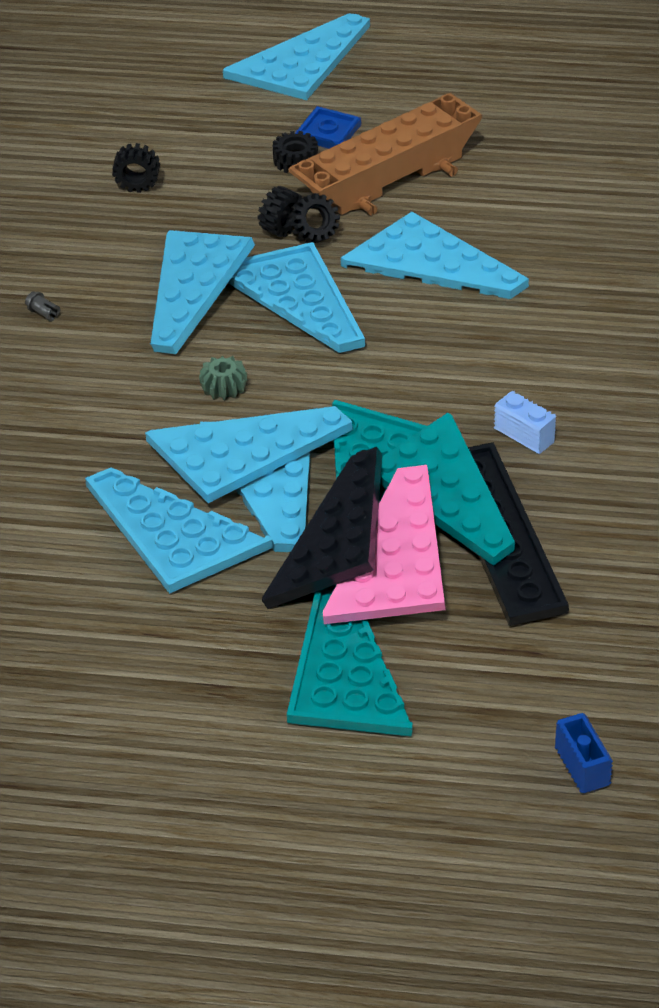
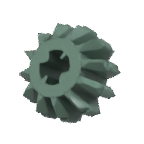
[199,355,247,401]

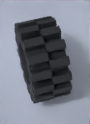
[272,131,318,173]
[112,143,160,193]
[258,186,302,237]
[288,193,340,243]

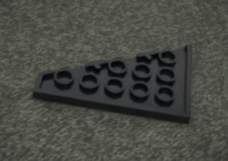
[262,446,382,609]

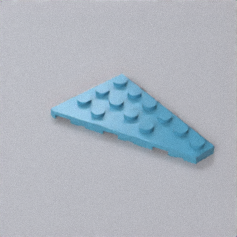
[341,212,529,299]
[150,230,255,354]
[200,422,310,552]

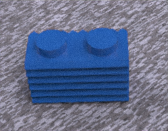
[555,713,613,793]

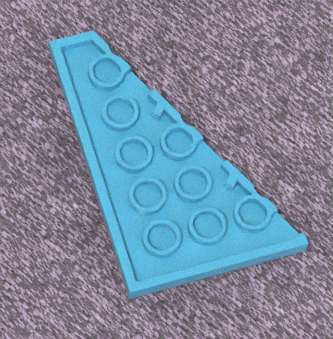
[223,13,370,100]
[228,242,365,353]
[145,406,352,503]
[85,467,273,594]

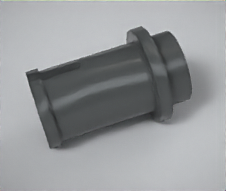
[25,292,60,321]

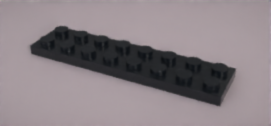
[468,442,569,626]

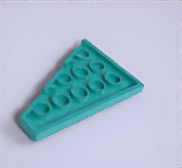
[332,400,427,503]
[380,413,515,565]
[287,584,413,737]

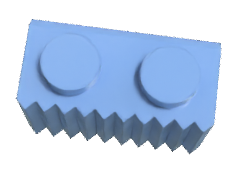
[494,391,556,454]

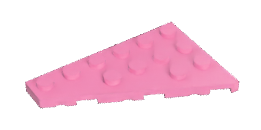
[322,465,445,625]

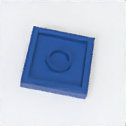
[295,106,361,149]

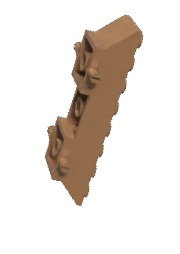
[288,93,482,216]

